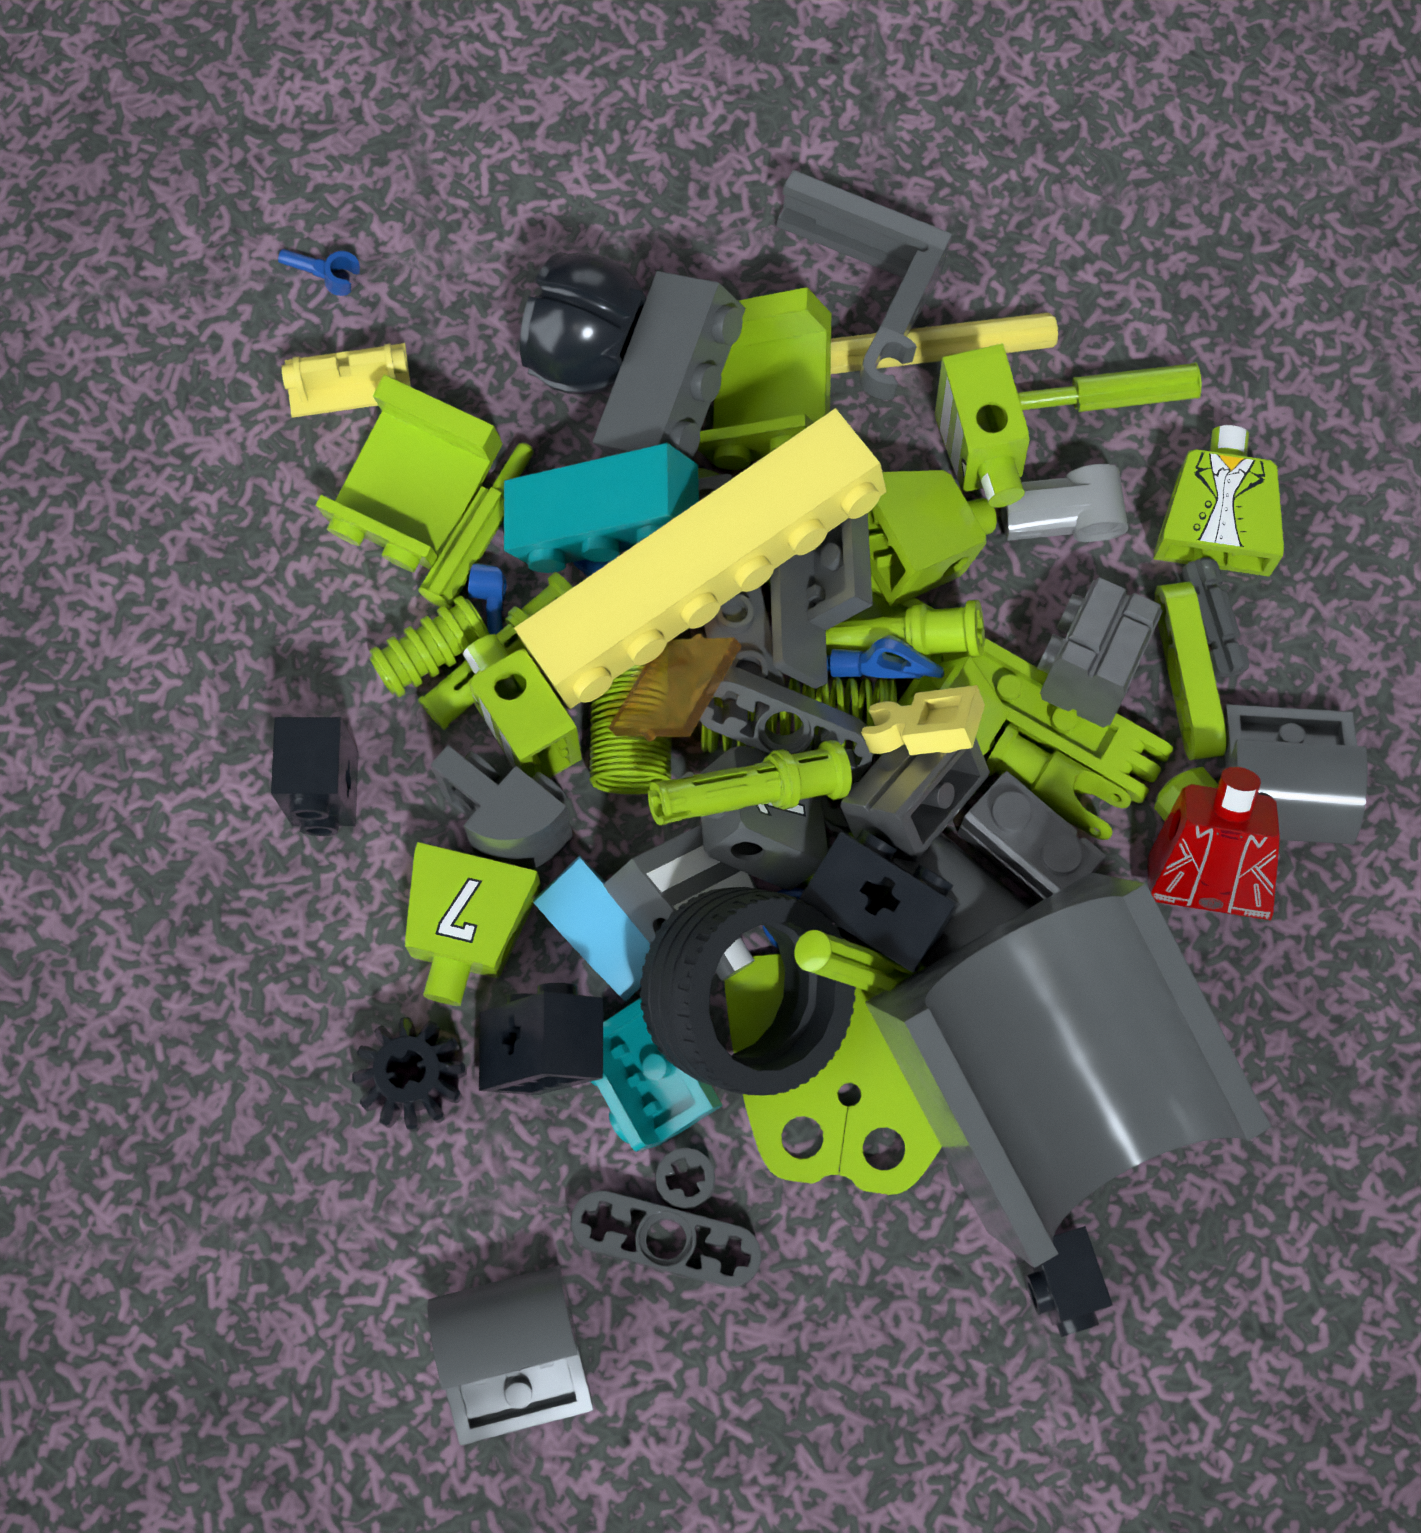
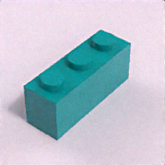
[504,443,699,573]

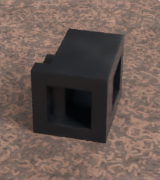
[1014,1226,1113,1337]

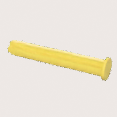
[831,313,1058,374]

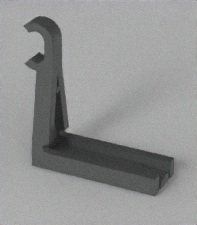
[776,170,952,400]

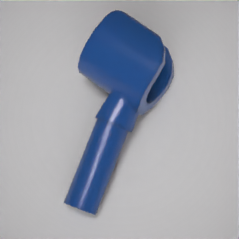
[278,249,360,296]
[468,563,507,635]

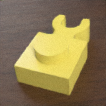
[861,685,985,755]

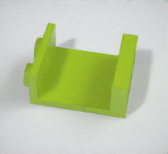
[697,287,831,470]
[315,375,503,572]

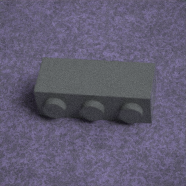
[592,271,746,459]

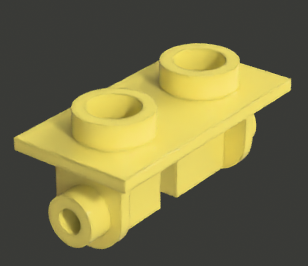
[281,343,411,418]

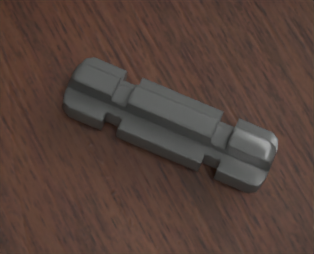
[1182,557,1250,678]

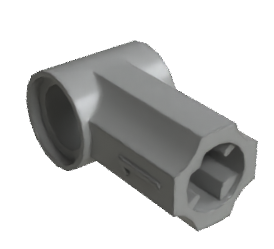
[1000,464,1128,542]

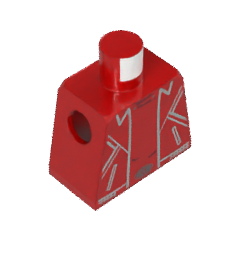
[1147,767,1280,920]

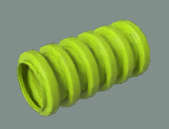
[369,596,490,697]

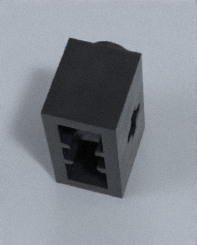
[271,717,359,836]
[799,829,961,973]
[479,983,603,1095]

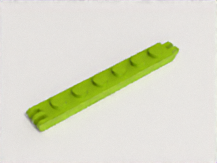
[762,573,1173,803]

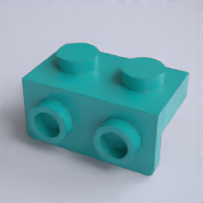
[591,998,723,1152]

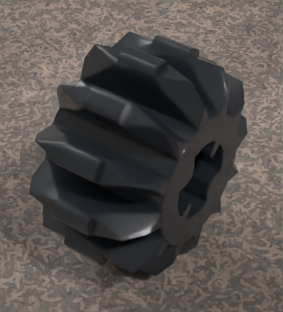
[352,1017,467,1132]

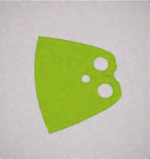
[724,954,942,1195]

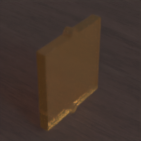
[608,634,741,742]

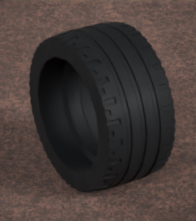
[640,887,856,1096]

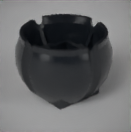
[520,252,646,394]

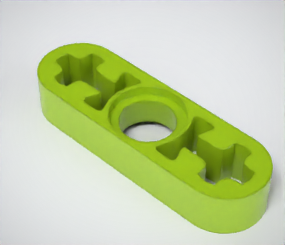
[1155,581,1226,760]

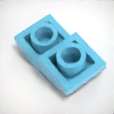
[533,855,650,1002]

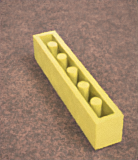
[514,408,887,710]

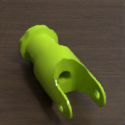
[986,723,1131,840]

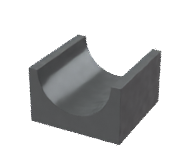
[865,873,1272,1268]

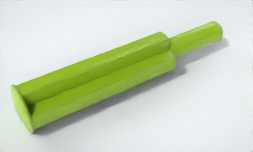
[1018,362,1202,412]
[418,442,534,610]
[794,930,911,993]

